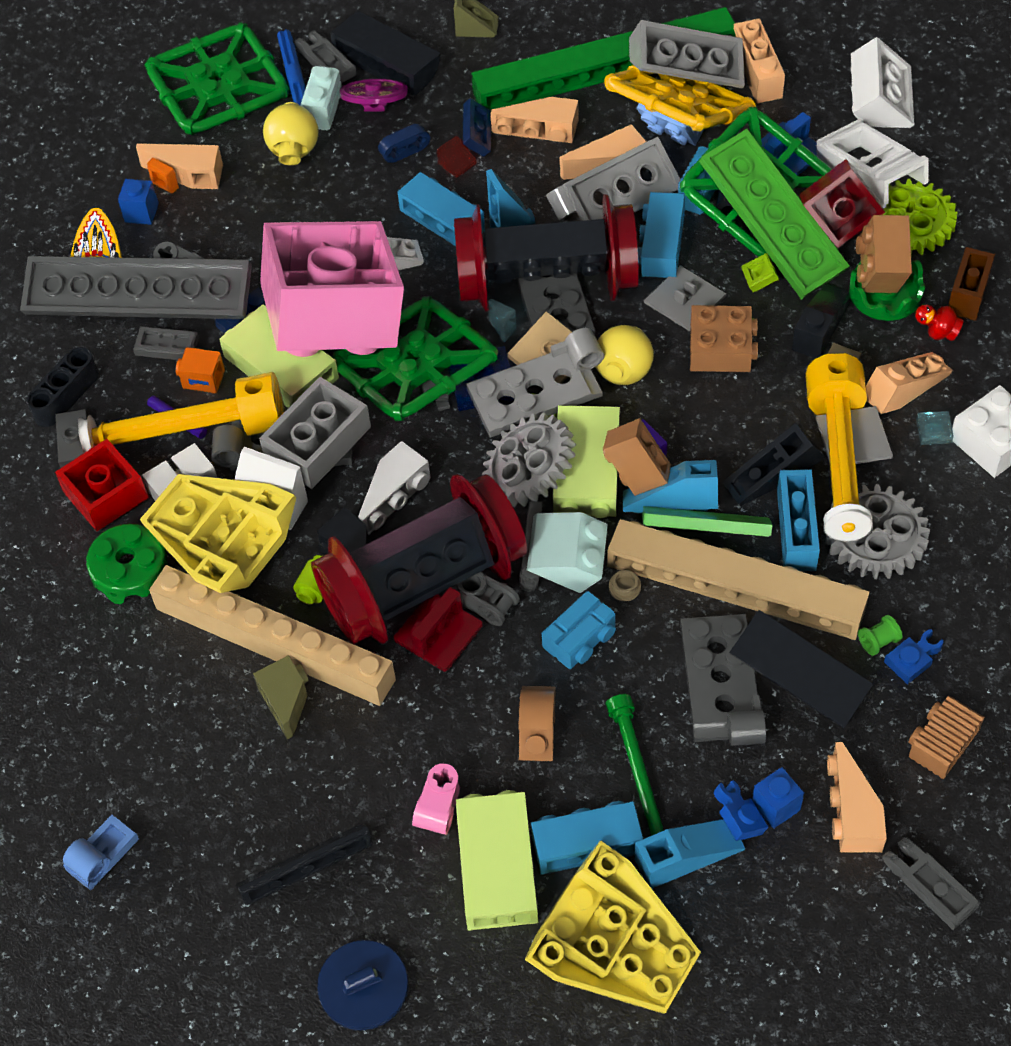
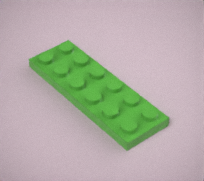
[699,129,850,300]

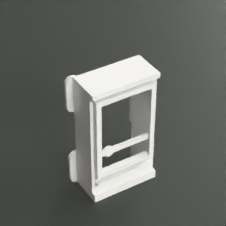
[816,118,929,208]

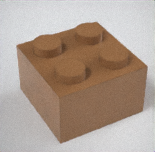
[856,215,912,293]

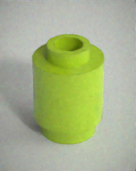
[293,555,323,604]

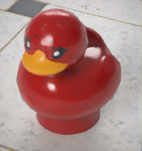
[915,304,963,341]

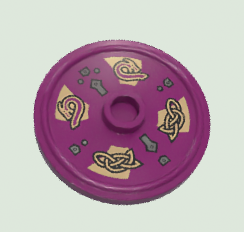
[340,79,408,112]

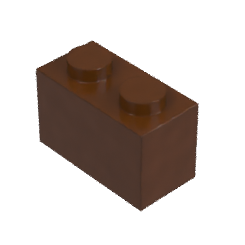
[948,247,995,321]

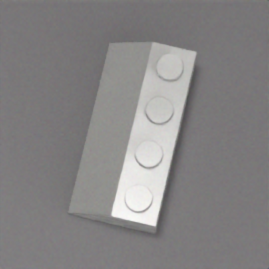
[629,20,745,88]

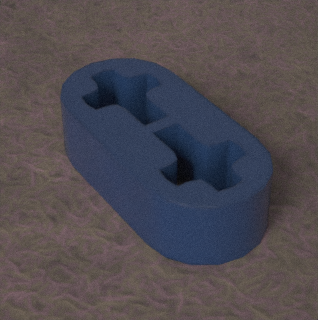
[378,124,430,163]

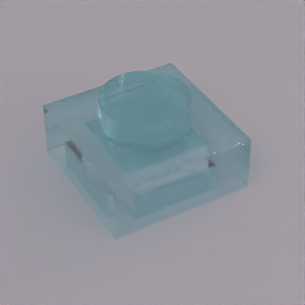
[916,411,954,445]

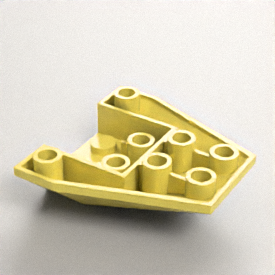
[525,841,701,1014]

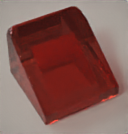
[437,136,477,178]

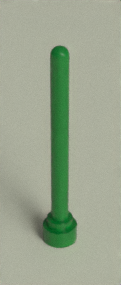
[605,694,664,836]

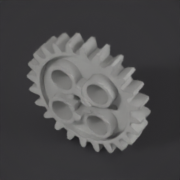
[482,413,576,507]
[824,484,930,579]

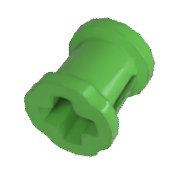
[858,615,903,656]

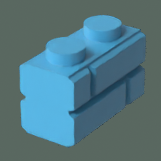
[542,591,616,669]

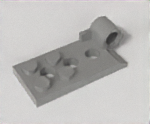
[546,136,681,221]
[467,328,604,438]

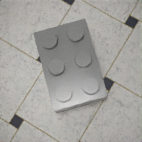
[259,377,371,489]

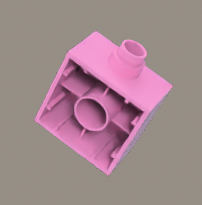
[260,221,404,357]

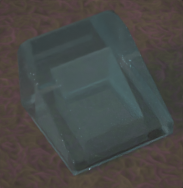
[488,299,516,342]

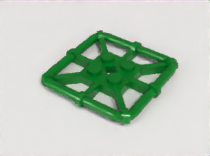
[145,22,290,135]
[680,107,832,262]
[332,296,498,421]

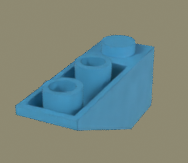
[623,460,718,513]
[635,819,745,889]

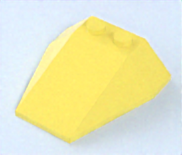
[140,474,296,593]

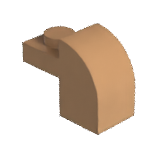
[519,686,556,761]

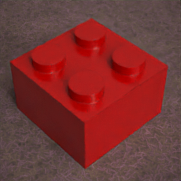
[55,439,148,531]

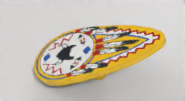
[70,208,122,258]

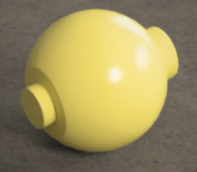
[263,102,318,165]
[596,325,654,385]

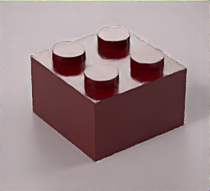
[799,159,885,248]

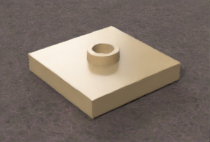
[507,312,572,384]

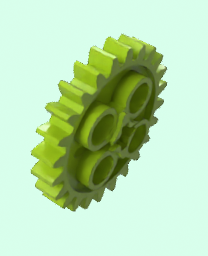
[883,179,958,255]

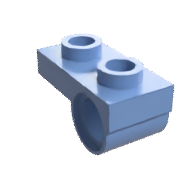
[63,815,139,891]

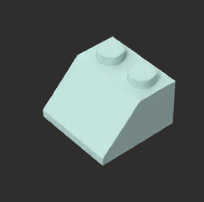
[527,512,608,593]

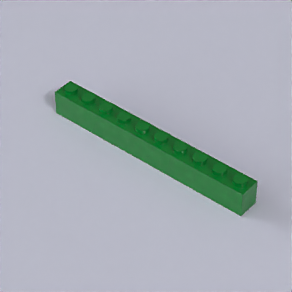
[471,7,736,111]

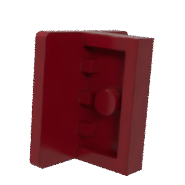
[394,587,483,672]

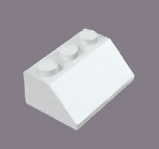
[850,37,914,128]

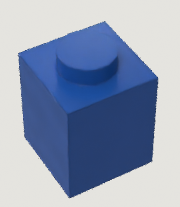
[118,179,159,225]
[752,767,804,829]

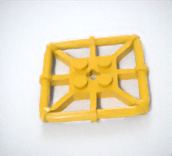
[604,65,756,132]

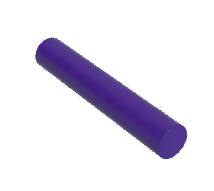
[147,395,207,439]

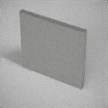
[644,265,726,331]
[816,406,893,464]

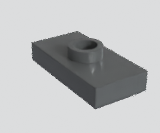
[133,326,199,360]
[56,409,88,468]

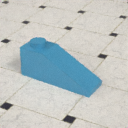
[486,169,535,228]

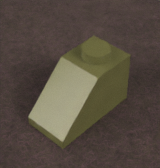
[253,655,309,739]

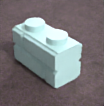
[300,66,342,130]

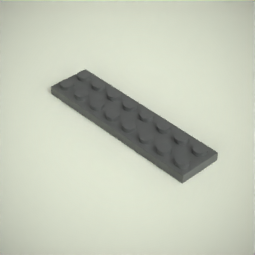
[20,256,252,319]

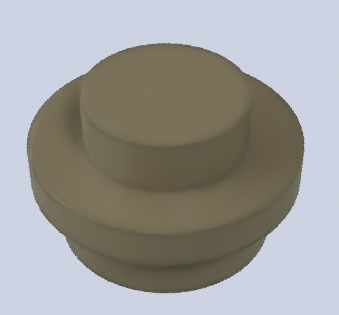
[609,570,641,601]

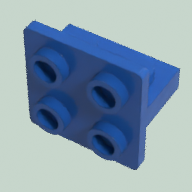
[761,112,817,176]

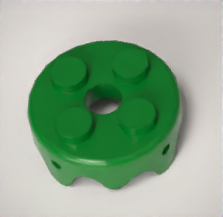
[849,259,925,321]
[86,524,168,604]

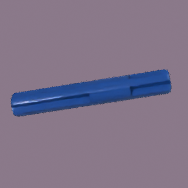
[277,29,306,105]

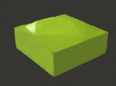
[741,253,779,293]

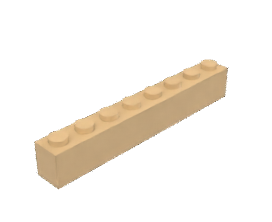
[607,519,869,640]
[149,565,396,706]

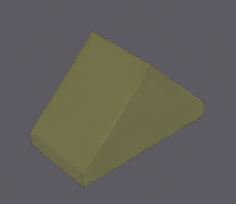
[454,0,499,37]

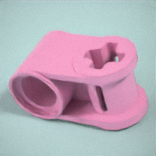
[412,763,460,835]

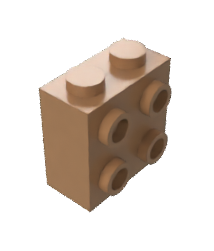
[690,305,758,372]

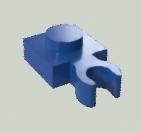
[884,629,944,684]
[714,780,768,841]

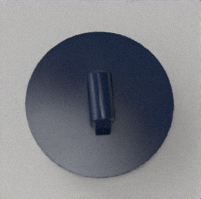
[317,940,408,1030]

